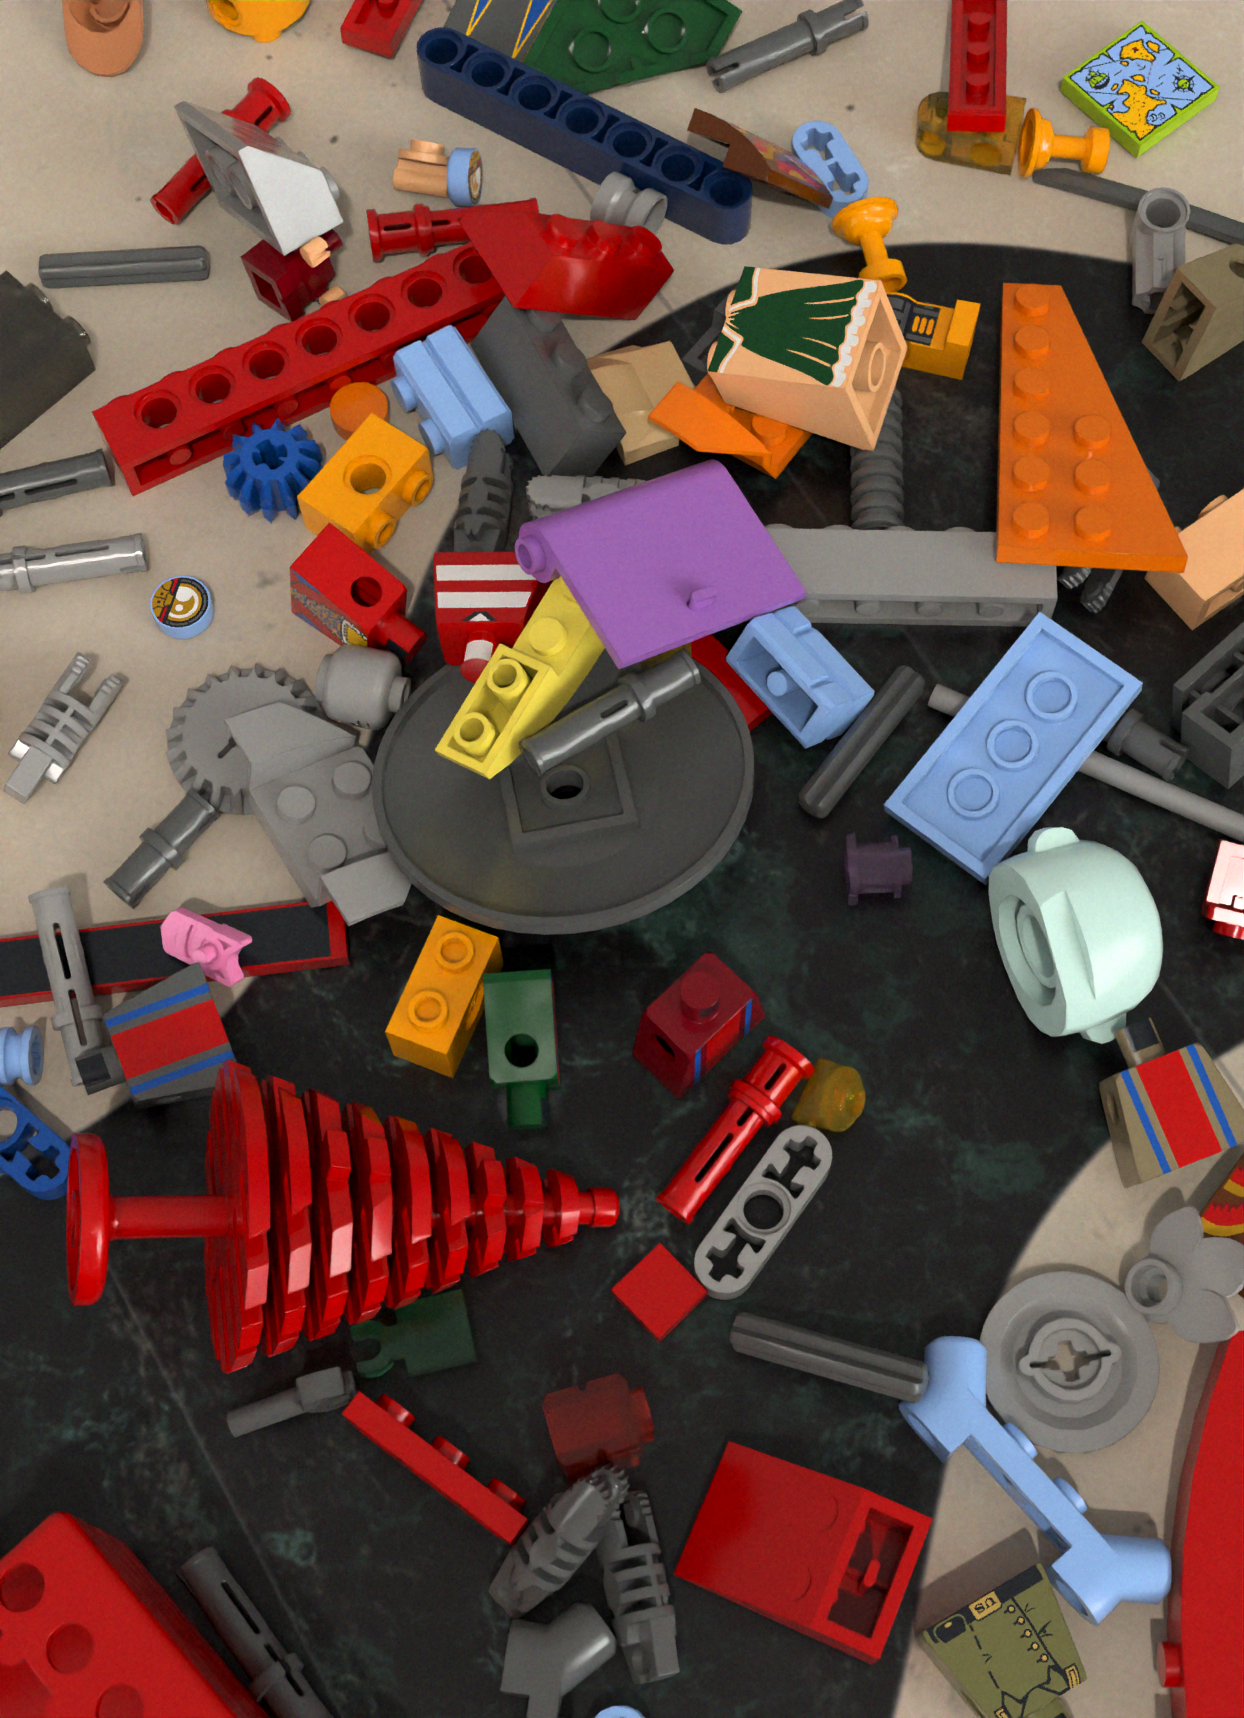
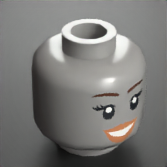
[315,643,411,730]

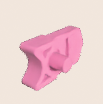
[160,907,253,987]

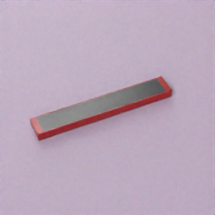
[0,900,350,1008]

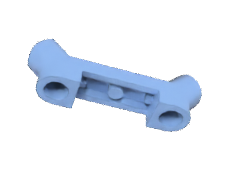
[898,1336,1172,1626]

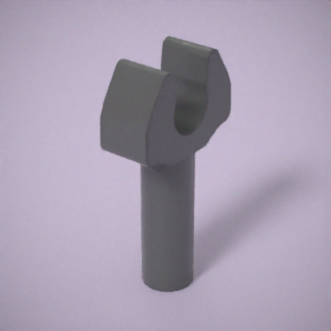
[226,1367,358,1437]

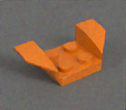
[648,268,813,479]

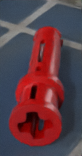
[150,77,291,225]
[366,197,539,262]
[655,1035,815,1225]

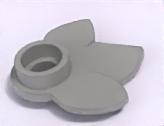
[1125,1206,1244,1344]

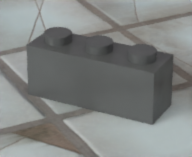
[470,295,626,477]

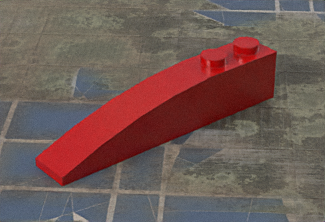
[1157,1331,1244,1718]

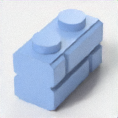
[390,325,515,470]
[726,605,875,749]

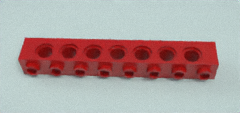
[92,241,505,496]

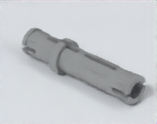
[0,533,148,594]
[28,887,106,1087]

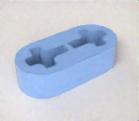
[791,121,869,219]

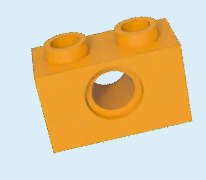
[297,413,434,555]
[385,915,504,1078]

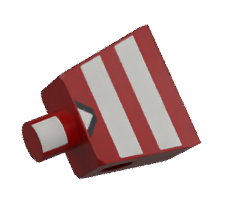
[433,552,553,683]

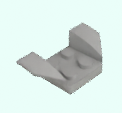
[224,702,412,926]

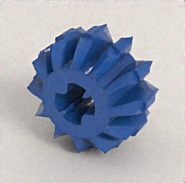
[223,417,323,523]

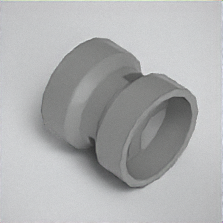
[590,171,668,235]

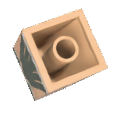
[707,266,908,451]

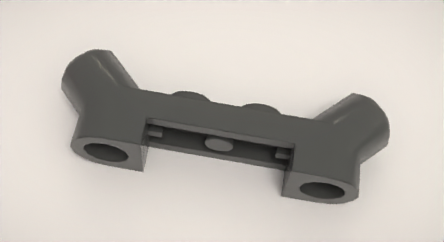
[500,1600,617,1718]

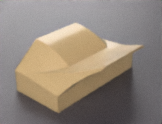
[586,341,695,465]

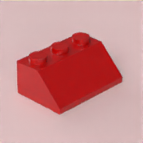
[459,211,675,320]

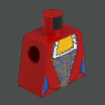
[290,523,428,663]

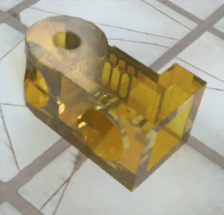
[915,92,1027,176]

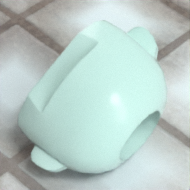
[988,827,1163,1044]

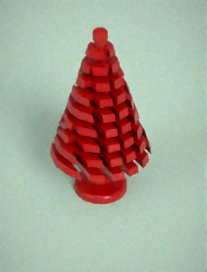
[66,1060,620,1374]

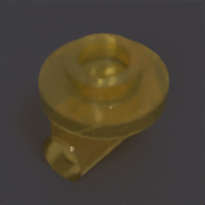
[791,1059,866,1132]

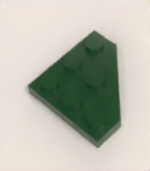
[521,0,742,94]

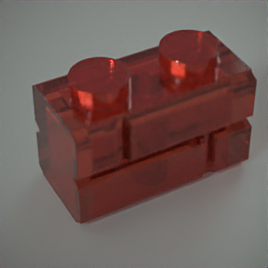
[542,1373,655,1486]

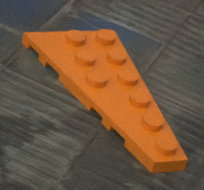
[996,283,1188,573]

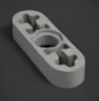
[694,1125,832,1300]

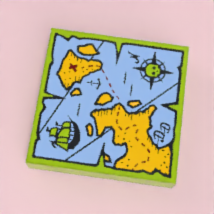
[1059,21,1220,158]

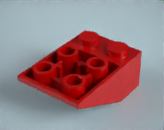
[674,1441,933,1665]

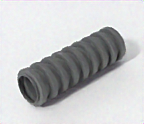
[850,388,905,530]

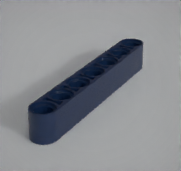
[417,27,752,245]

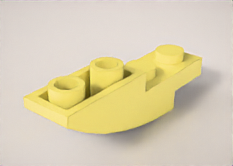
[435,576,605,779]

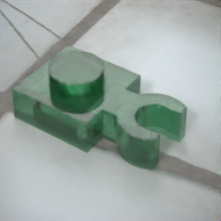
[350,1289,478,1378]

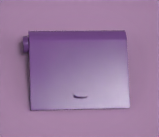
[515,459,807,669]

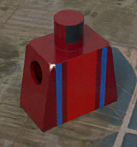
[632,951,765,1100]

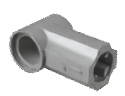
[1128,187,1190,314]

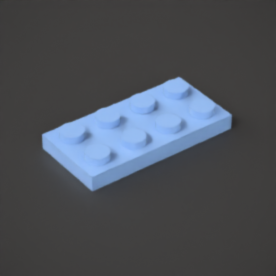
[884,612,1143,885]

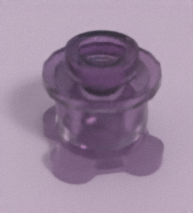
[843,833,913,905]

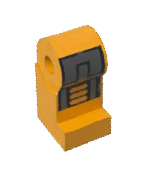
[886,292,980,380]

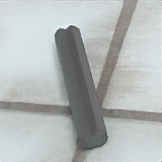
[38,245,209,288]
[798,665,925,819]
[729,1312,930,1403]

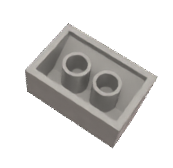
[174,101,344,256]

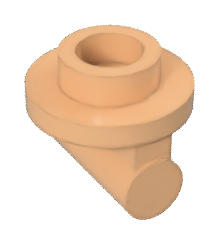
[393,139,449,198]

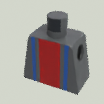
[74,962,237,1109]

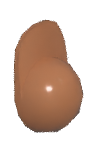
[62,0,144,77]

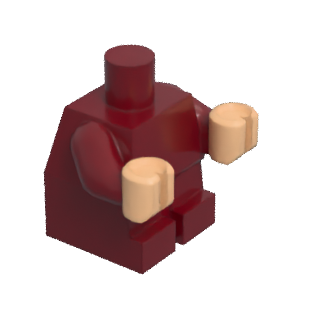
[241,229,346,322]

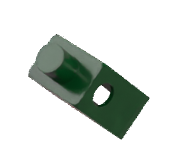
[483,969,561,1129]

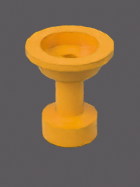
[1018,108,1110,178]
[831,196,907,292]

